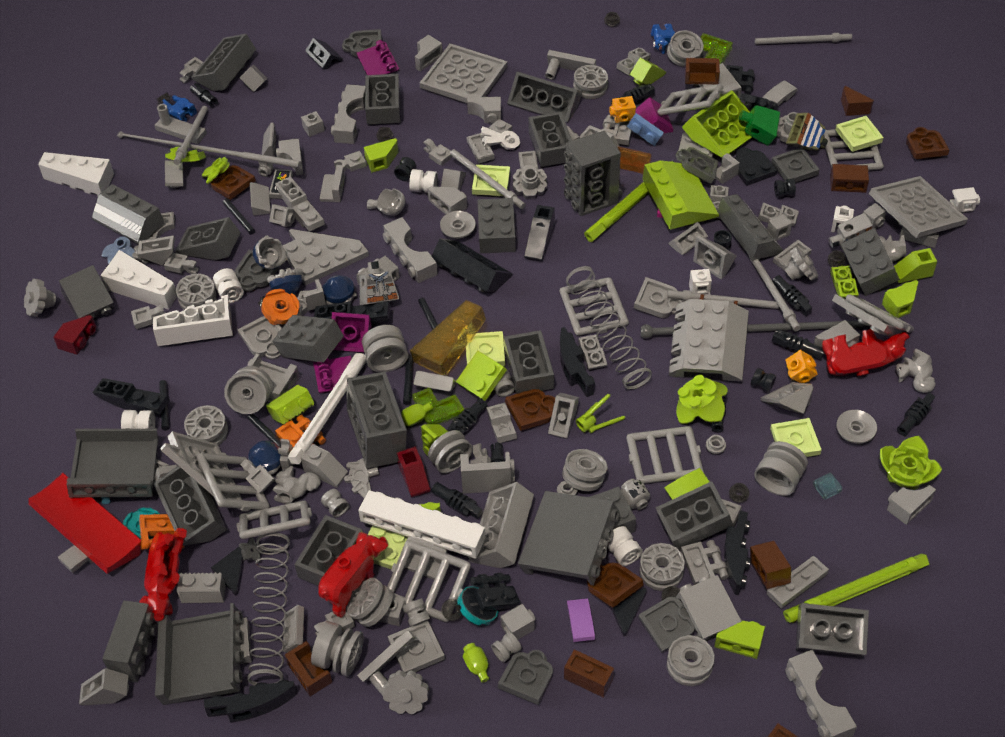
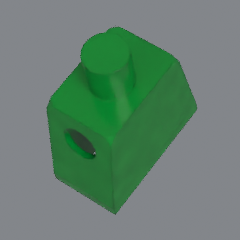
[739,105,780,146]

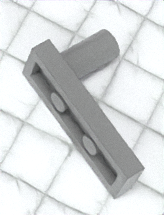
[545,50,596,80]
[155,104,207,144]
[357,630,416,696]

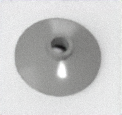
[440,211,476,238]
[837,410,877,443]

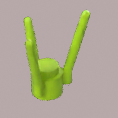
[575,394,625,433]

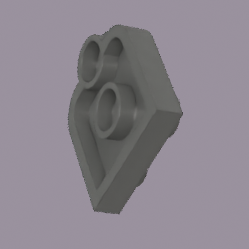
[342,29,382,57]
[675,147,718,184]
[235,250,279,291]
[638,597,695,653]
[498,650,553,705]

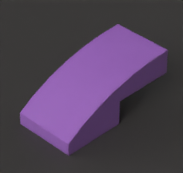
[567,598,595,642]

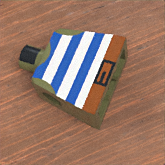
[786,113,828,151]

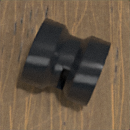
[394,157,417,181]
[774,178,796,198]
[714,230,732,251]
[751,368,776,393]

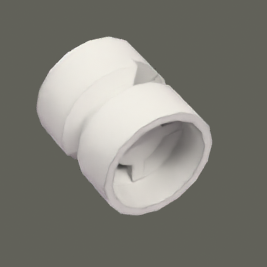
[409,169,438,193]
[213,268,244,303]
[121,410,155,429]
[607,526,643,566]

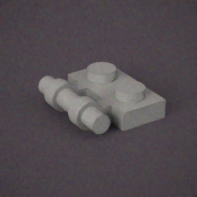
[602,115,632,145]
[680,540,729,585]

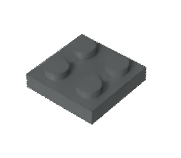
[771,147,820,182]

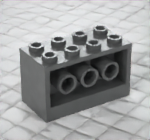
[564,130,621,216]
[347,372,407,469]

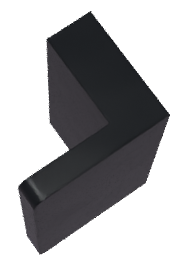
[305,38,343,69]

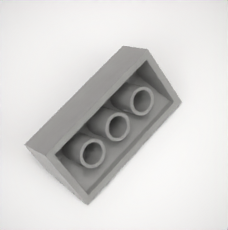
[469,482,534,568]

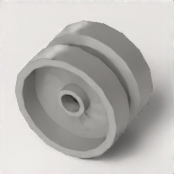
[362,325,408,372]
[224,366,273,414]

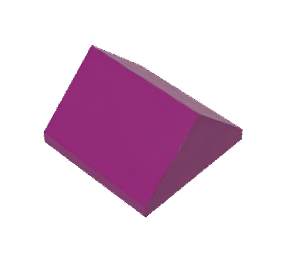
[636,97,673,137]
[332,312,372,352]

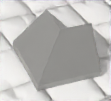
[693,235,737,280]
[760,382,813,414]

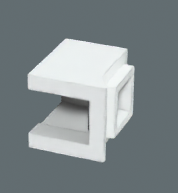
[949,187,980,212]
[831,206,854,232]
[689,269,712,295]

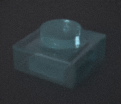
[813,472,843,500]

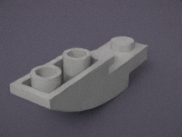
[275,177,325,232]

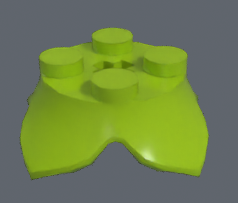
[676,375,728,424]
[880,436,942,490]

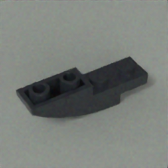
[314,301,391,327]
[560,327,595,397]
[93,378,170,414]
[724,511,751,595]
[204,680,297,723]

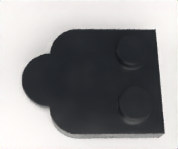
[735,148,777,186]

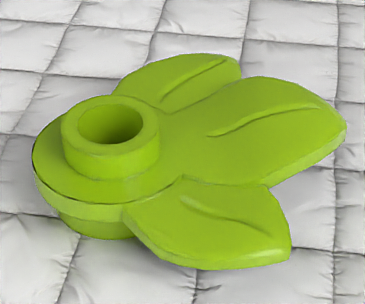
[202,157,230,184]

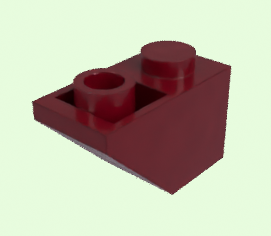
[53,315,97,355]
[397,447,430,498]

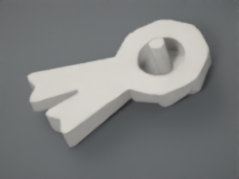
[480,126,520,150]

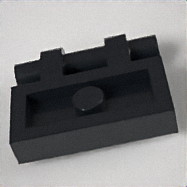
[726,65,755,95]
[739,93,779,110]
[470,573,521,612]

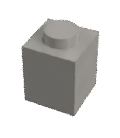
[501,604,536,640]

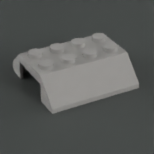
[669,299,749,381]

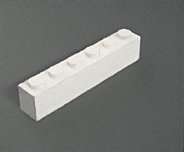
[359,490,485,559]

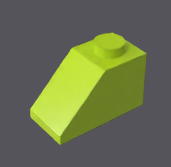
[630,57,666,85]
[714,620,765,659]

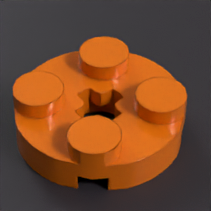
[261,289,300,325]

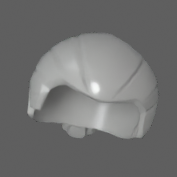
[367,188,406,216]

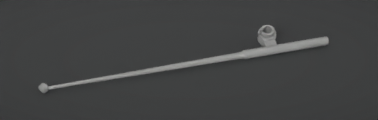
[117,131,301,177]

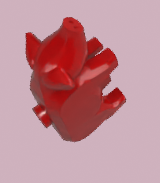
[822,329,910,376]
[139,528,187,621]
[318,532,388,618]

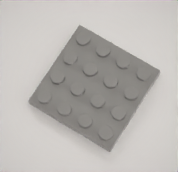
[420,44,507,103]
[869,176,968,238]

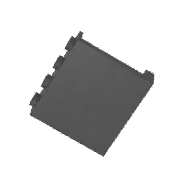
[66,428,159,497]
[518,491,619,585]
[155,603,243,705]

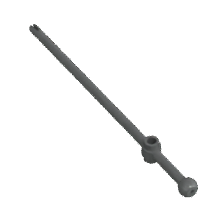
[640,321,865,339]

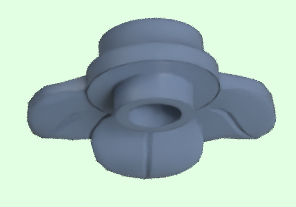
[102,237,135,264]

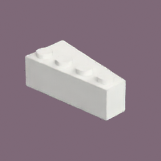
[38,152,114,196]
[100,250,177,310]
[153,294,233,346]

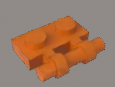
[275,415,326,447]

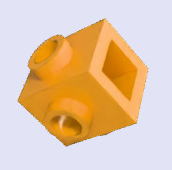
[609,96,636,123]
[785,350,818,383]

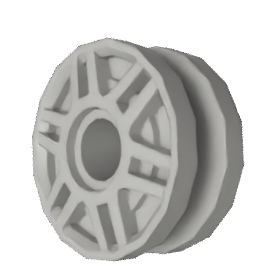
[667,30,704,67]
[573,65,608,99]
[176,274,217,310]
[184,405,228,445]
[428,430,473,473]
[562,449,608,491]
[639,543,685,591]
[347,578,393,627]
[666,635,715,686]

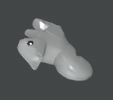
[879,235,906,263]
[896,349,936,393]
[273,466,321,504]

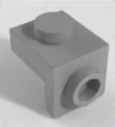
[269,204,295,227]

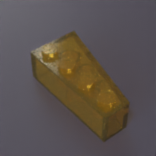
[410,300,486,376]

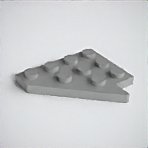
[282,229,369,286]
[832,294,902,337]
[160,431,242,509]

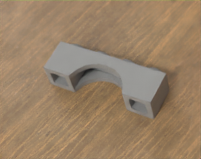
[331,85,365,144]
[383,217,437,283]
[785,650,857,737]

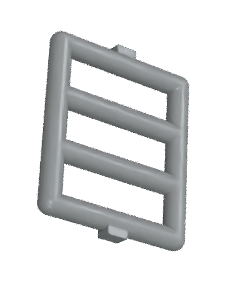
[657,84,724,116]
[823,129,884,171]
[559,277,629,336]
[846,295,914,333]
[626,426,704,484]
[197,452,269,511]
[237,501,312,539]
[387,540,471,622]

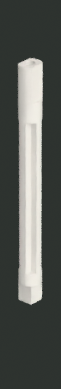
[287,353,366,464]

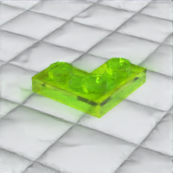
[700,33,733,64]
[412,388,464,424]

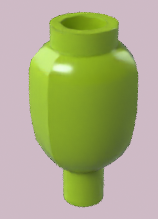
[401,402,433,427]
[463,643,489,683]

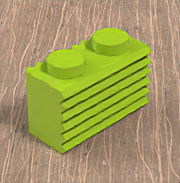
[266,385,314,424]

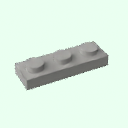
[767,556,829,609]

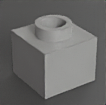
[301,111,324,137]
[863,203,886,229]
[767,214,792,241]
[379,597,405,626]

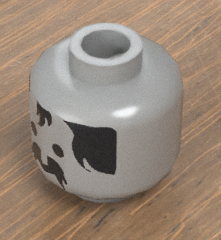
[621,479,650,510]

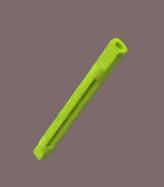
[584,161,673,242]
[783,554,930,623]

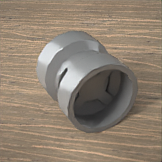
[495,371,515,397]
[321,489,349,517]
[402,598,430,627]
[491,632,522,663]

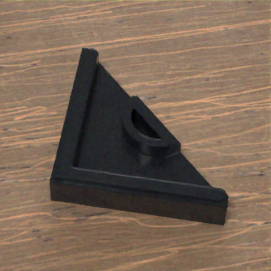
[211,547,243,596]
[610,588,647,636]

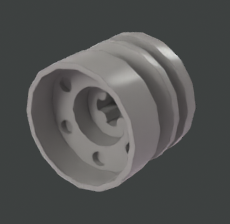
[754,441,808,496]
[311,621,364,677]

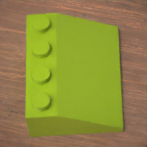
[682,90,752,157]
[642,161,719,230]

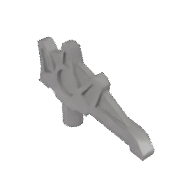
[344,458,379,498]

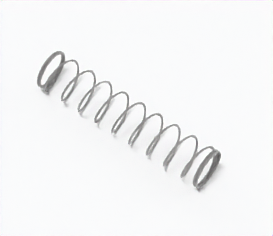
[566,266,652,389]
[248,532,290,685]

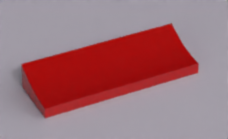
[28,473,142,574]

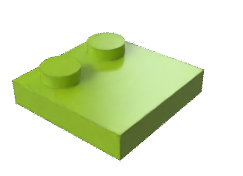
[456,350,507,401]

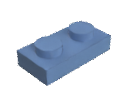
[627,113,664,146]

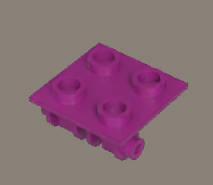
[356,40,399,75]
[313,356,352,393]

